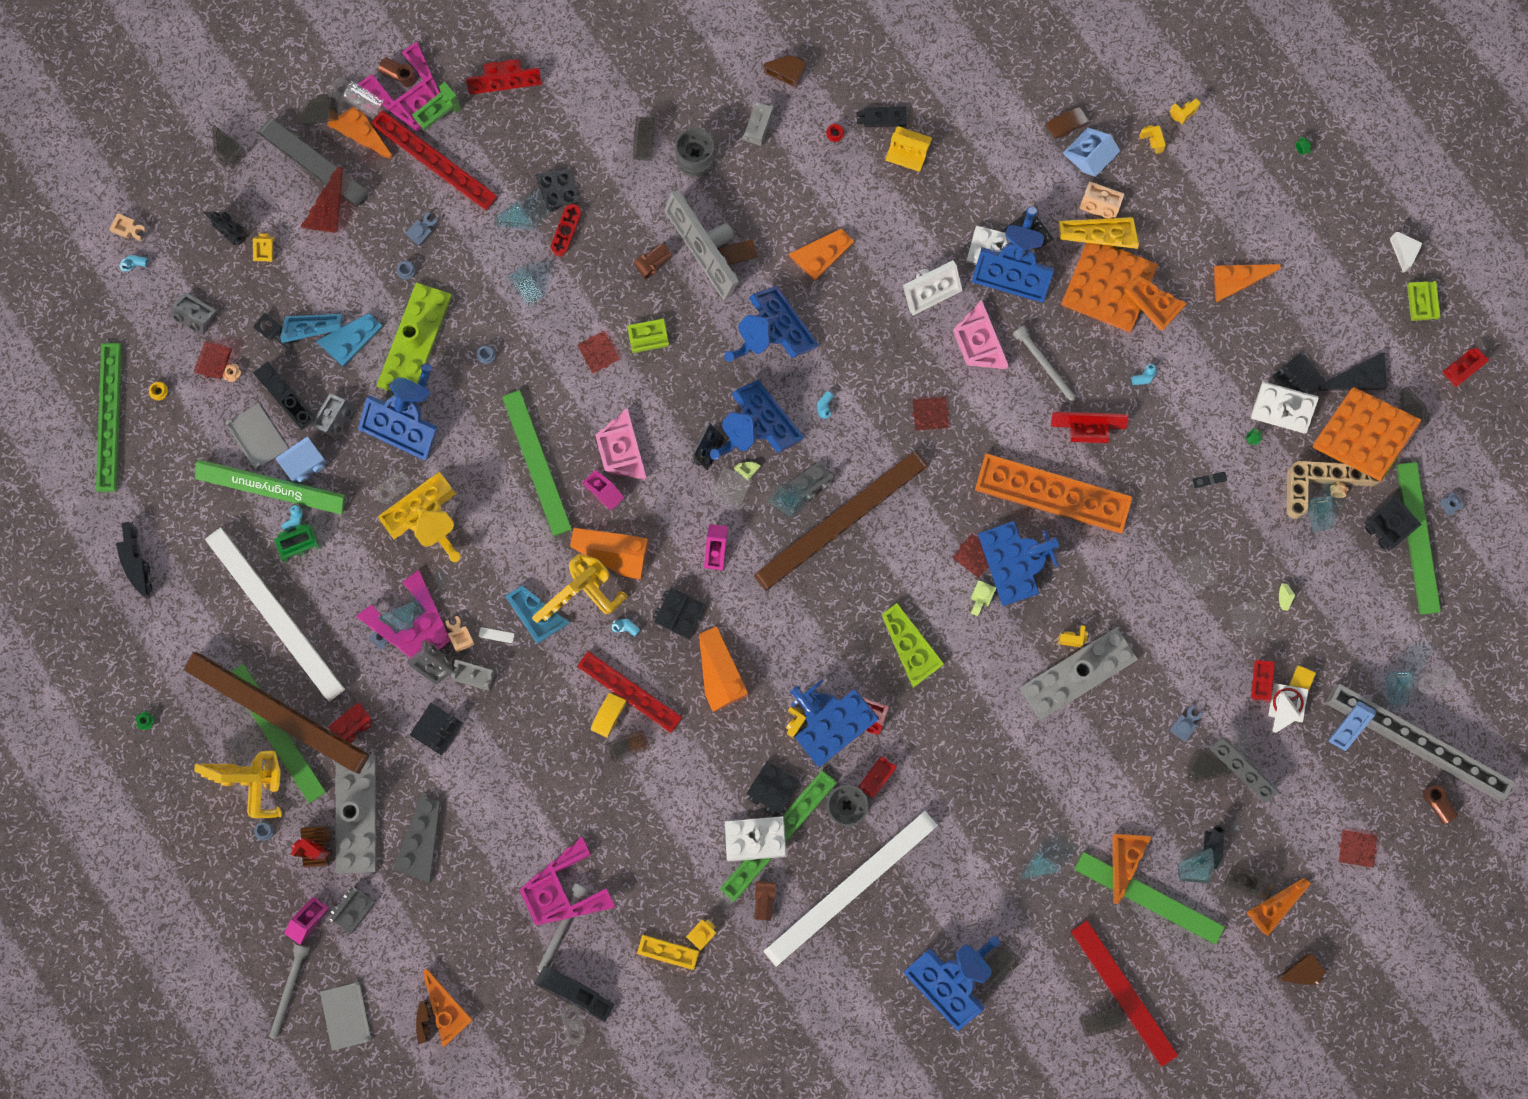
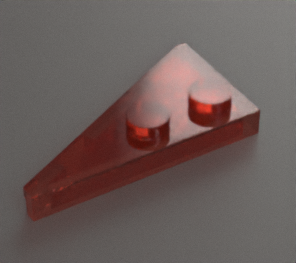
[301,166,343,233]

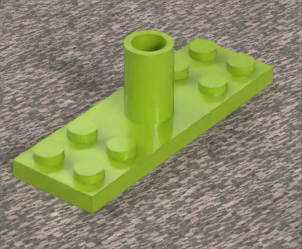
[376,283,452,392]

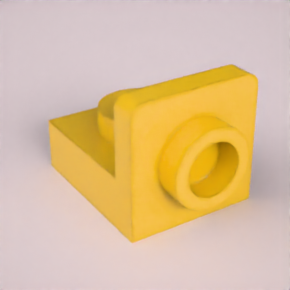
[1169,99,1201,124]
[1139,125,1166,154]
[253,233,275,262]
[1058,625,1088,647]
[786,707,806,739]
[686,919,716,951]

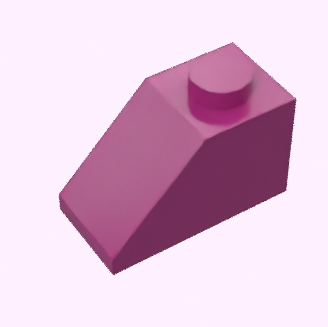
[582,470,625,510]
[704,524,728,571]
[284,897,329,945]

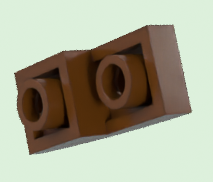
[1045,107,1089,139]
[717,239,758,265]
[416,1000,433,1044]

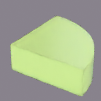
[734,462,761,481]
[1279,583,1295,611]

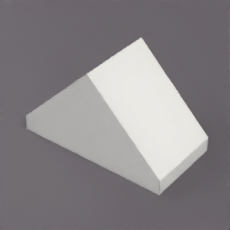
[1390,232,1422,272]
[1273,691,1301,732]

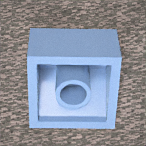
[1063,128,1120,177]
[275,437,327,484]

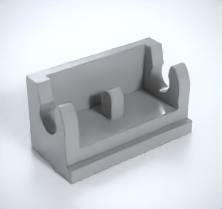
[742,102,773,146]
[451,660,495,691]

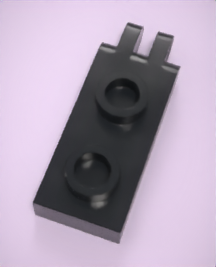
[856,107,907,128]

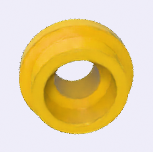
[149,382,168,401]

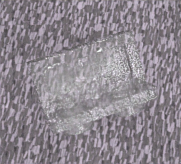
[341,81,384,118]

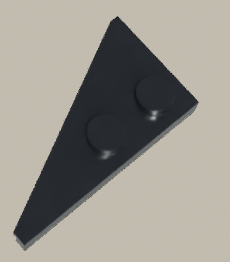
[1319,353,1387,391]

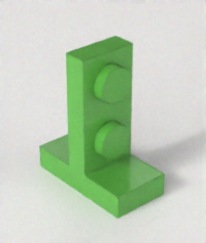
[412,82,461,131]

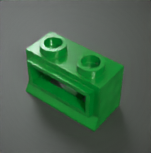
[274,524,321,563]

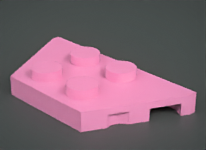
[953,301,1009,369]
[595,409,647,480]

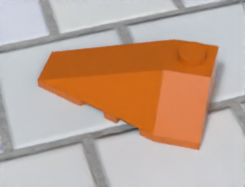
[570,528,649,580]
[699,626,748,712]

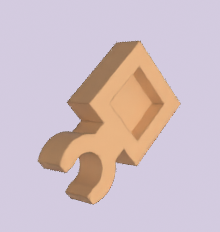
[109,213,147,241]
[446,616,474,653]

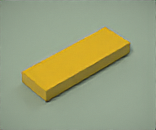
[637,935,699,970]

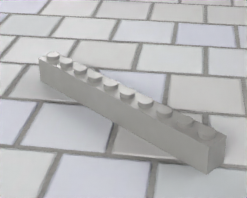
[1325,684,1515,801]

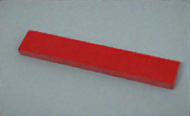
[577,651,682,733]

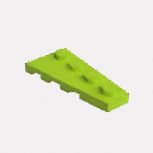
[881,603,944,688]

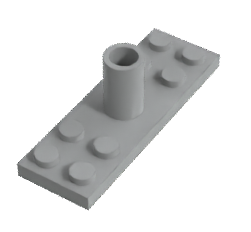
[664,190,739,301]
[1019,627,1138,721]
[336,754,376,874]

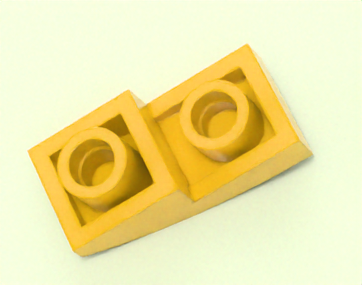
[1289,665,1316,691]
[591,693,626,738]

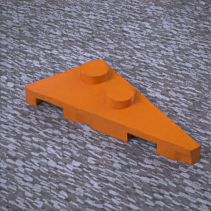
[327,104,393,159]
[1214,264,1281,302]
[1112,834,1151,904]
[1246,878,1311,936]
[423,969,473,1047]

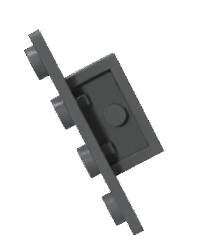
[1210,737,1279,802]

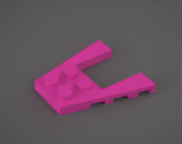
[357,42,439,131]
[356,570,451,658]
[519,837,616,926]

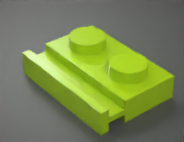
[1407,281,1440,321]
[627,319,669,353]

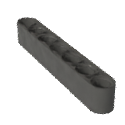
[258,118,368,208]

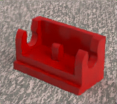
[1442,347,1489,387]
[1251,660,1275,703]
[857,757,897,799]

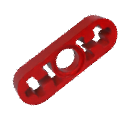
[551,204,581,257]

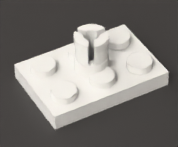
[966,226,1016,265]
[903,260,963,315]
[1251,381,1319,434]
[725,816,786,862]

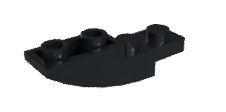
[253,361,317,430]
[116,522,153,599]
[534,966,615,1022]

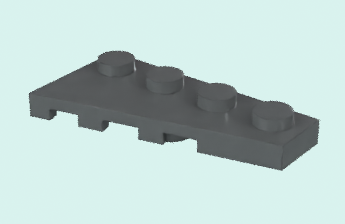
[393,795,441,883]

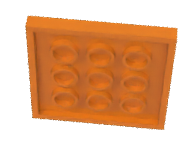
[1061,243,1158,333]
[1313,387,1421,482]

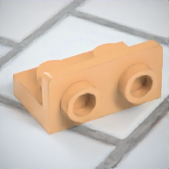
[1079,181,1124,219]

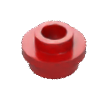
[826,124,844,142]

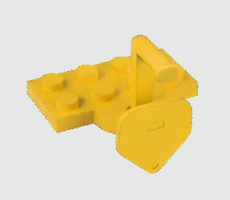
[378,472,461,562]
[532,554,628,623]
[195,751,282,818]

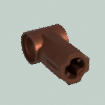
[378,57,416,87]
[633,243,673,279]
[1422,786,1458,824]
[754,880,776,921]

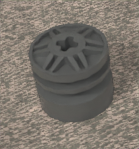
[675,128,715,177]
[825,784,868,826]

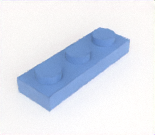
[1328,701,1376,751]

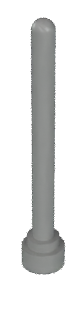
[1013,325,1076,401]
[538,883,589,973]
[270,944,310,1039]

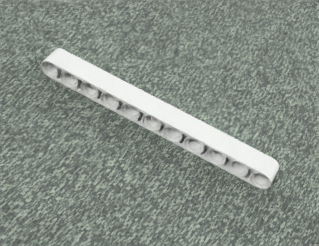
[205,527,345,702]
[763,811,938,966]

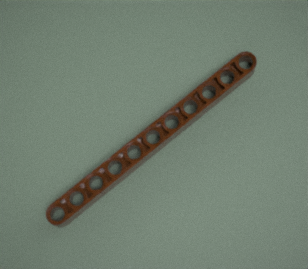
[753,450,928,591]
[184,652,369,774]

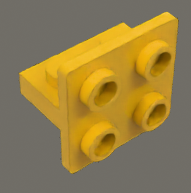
[886,126,932,172]

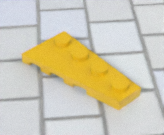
[1058,217,1139,249]

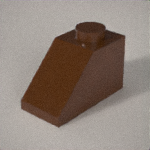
[763,55,806,88]
[1277,954,1326,986]

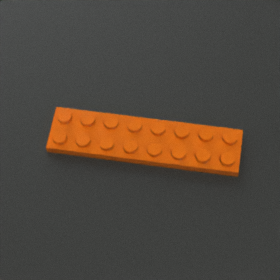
[974,454,1132,534]

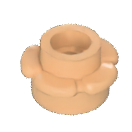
[222,364,241,382]
[1330,482,1349,498]

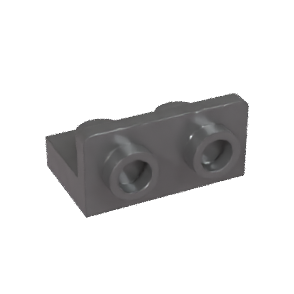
[171,292,217,335]
[311,393,355,440]
[789,461,834,502]
[408,640,453,685]
[329,888,376,934]

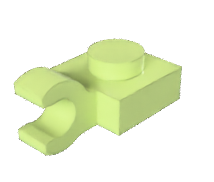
[971,580,996,616]

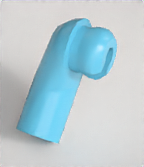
[119,255,149,272]
[1131,364,1157,385]
[816,391,834,419]
[281,505,303,531]
[611,619,641,637]

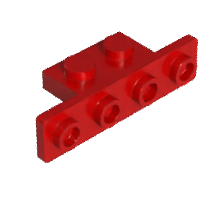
[466,59,542,95]
[1050,412,1129,443]

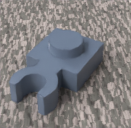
[405,212,438,246]
[1169,706,1202,742]

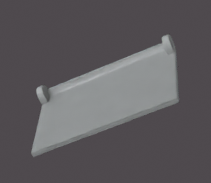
[225,403,289,470]
[320,982,371,1051]

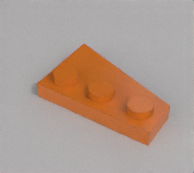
[789,229,855,281]
[1124,276,1187,330]

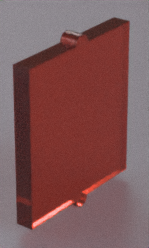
[577,331,620,374]
[193,342,232,380]
[912,397,949,431]
[952,533,989,578]
[1338,830,1377,868]

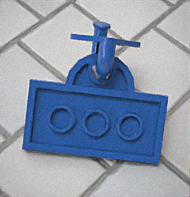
[971,207,1054,303]
[724,286,819,362]
[358,364,438,461]
[710,380,804,460]
[978,521,1059,607]
[790,679,880,767]
[903,936,1000,1031]

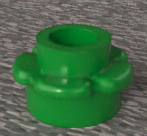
[1295,137,1312,155]
[1245,428,1263,445]
[135,711,155,730]

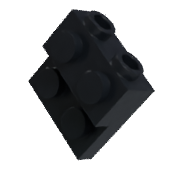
[1364,496,1422,551]
[653,587,706,640]
[746,761,800,816]

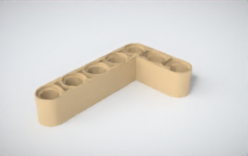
[1287,461,1385,519]

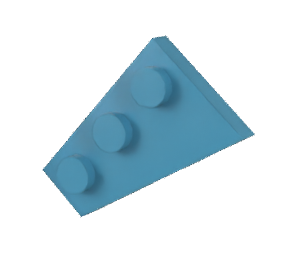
[316,313,383,367]
[280,314,343,343]
[506,586,570,645]

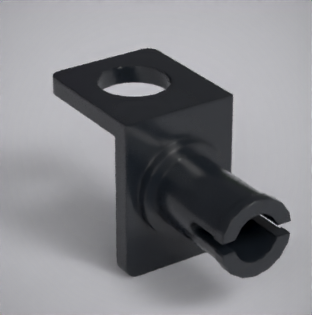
[253,313,295,349]
[1198,825,1226,869]

